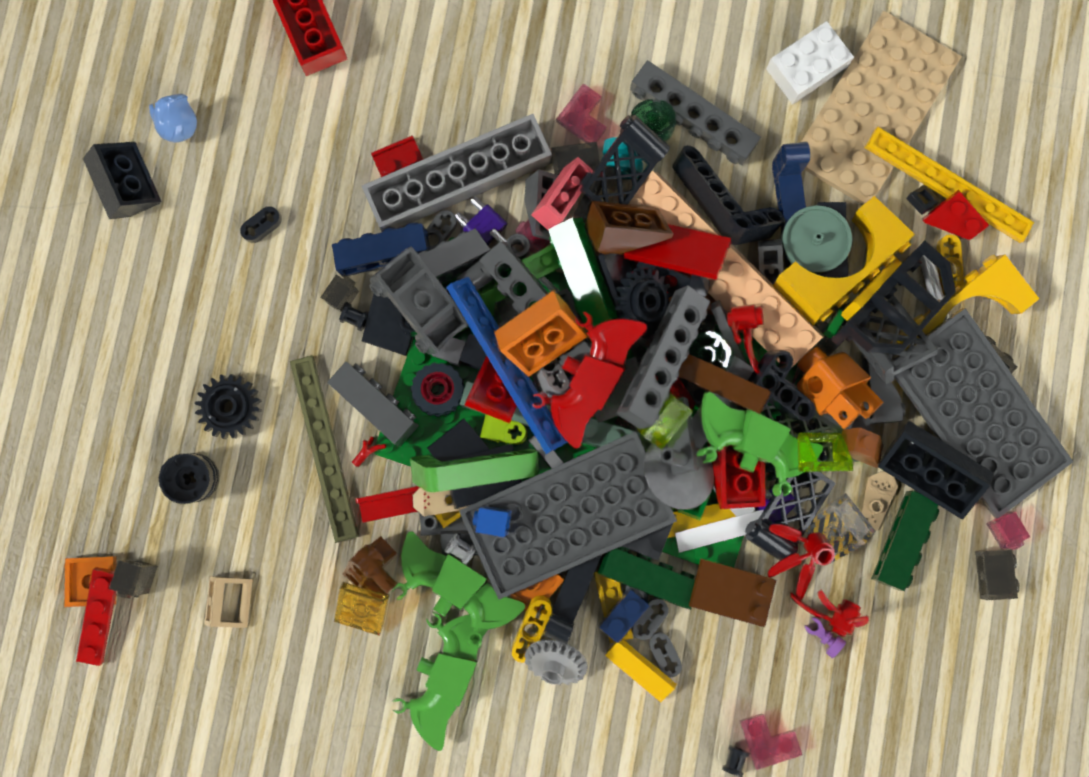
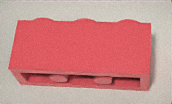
[531,157,593,231]

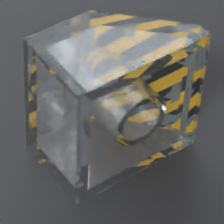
[806,493,876,564]

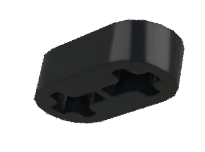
[240,206,282,243]

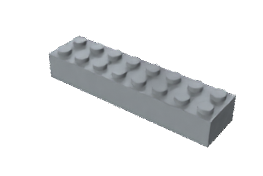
[362,114,552,232]

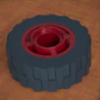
[411,363,464,417]

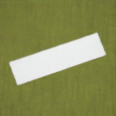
[675,510,764,552]

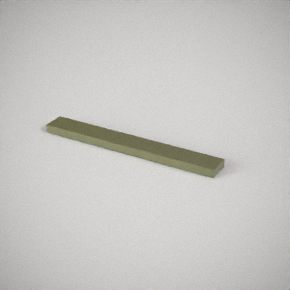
[290,355,359,543]

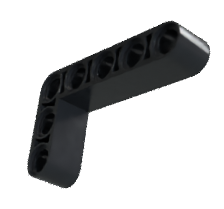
[672,145,785,245]
[543,555,601,645]

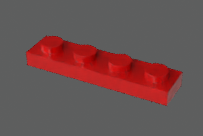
[76,567,120,666]

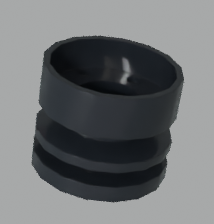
[158,453,219,504]

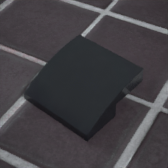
[427,418,489,462]

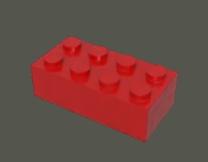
[272,0,348,76]

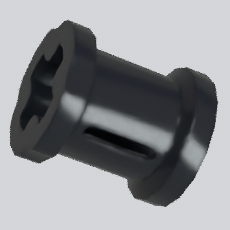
[339,303,369,331]
[722,745,750,777]

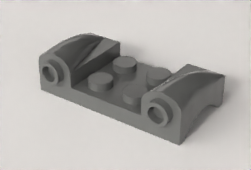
[369,246,468,354]

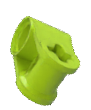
[480,414,528,445]

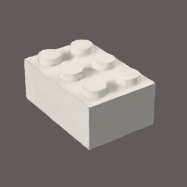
[766,21,854,105]

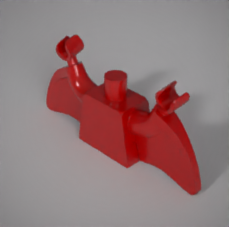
[532,312,647,448]

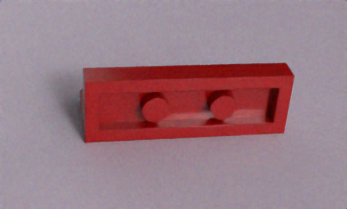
[356,486,430,523]

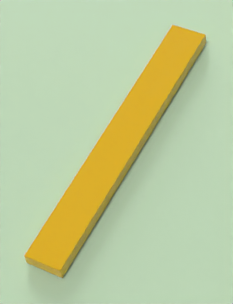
[864,127,1034,243]

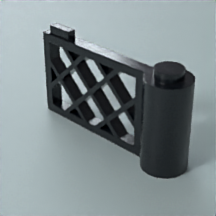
[580,115,670,205]
[745,467,836,561]

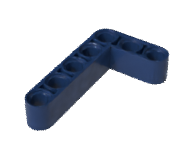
[772,141,810,268]

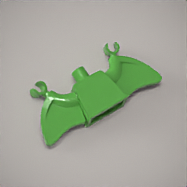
[697,392,823,496]
[391,532,525,649]
[392,611,488,751]

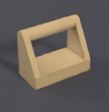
[204,576,253,628]

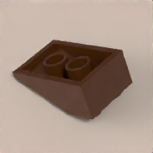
[585,201,673,254]
[689,559,777,627]

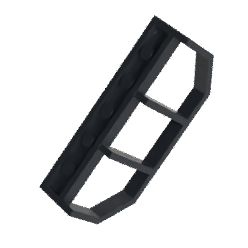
[831,240,956,354]

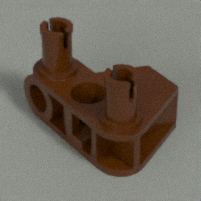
[342,536,398,606]

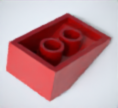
[708,441,766,509]

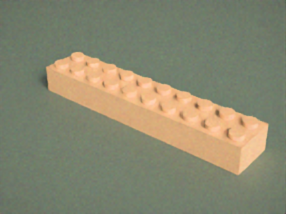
[628,171,825,367]

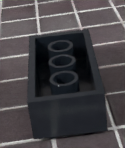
[878,420,994,520]

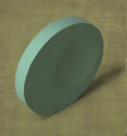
[782,206,852,274]

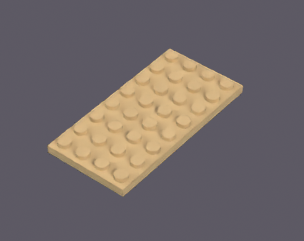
[801,11,962,205]

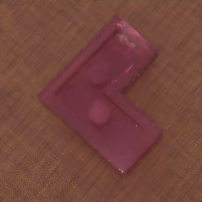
[556,83,607,148]
[739,713,803,770]

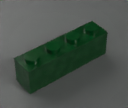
[871,491,939,592]
[597,546,695,610]

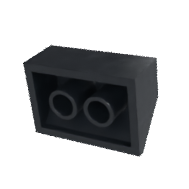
[83,141,162,220]
[597,253,634,315]

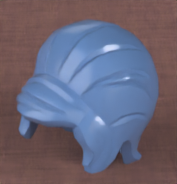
[149,93,197,143]

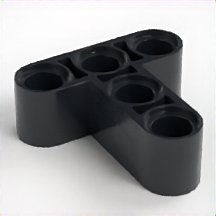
[737,350,816,421]

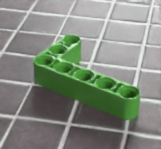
[410,449,539,492]

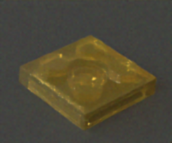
[334,582,390,636]

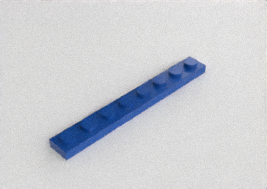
[447,277,567,454]

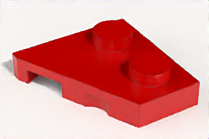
[922,189,990,240]

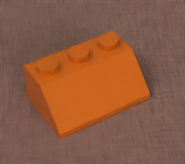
[495,290,588,377]

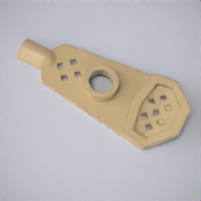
[860,471,898,542]
[413,488,470,517]

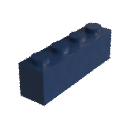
[332,223,431,277]

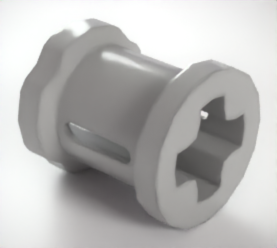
[445,534,476,564]

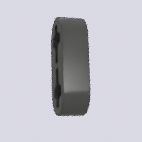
[632,598,669,640]
[649,632,682,677]

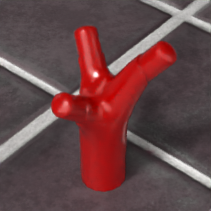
[352,436,386,467]

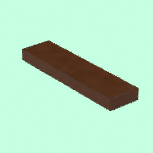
[678,354,771,415]

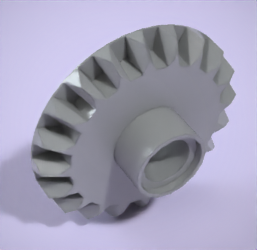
[524,640,588,685]

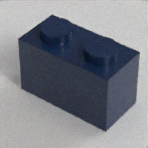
[598,588,649,644]

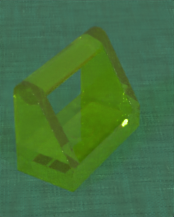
[636,390,693,450]
[798,433,853,472]

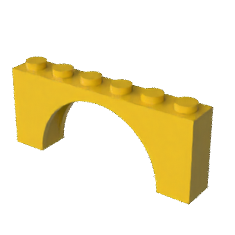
[773,196,915,325]
[890,255,1039,356]

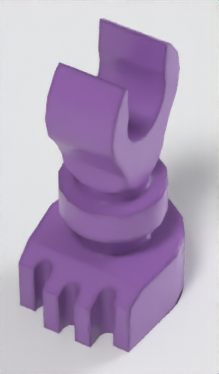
[804,618,846,658]

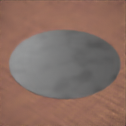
[644,434,714,509]

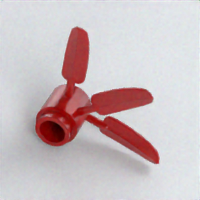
[727,304,764,373]
[767,524,835,600]
[790,589,869,637]

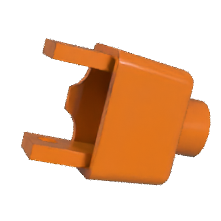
[797,347,884,429]

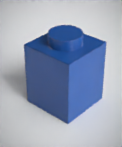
[473,506,512,537]

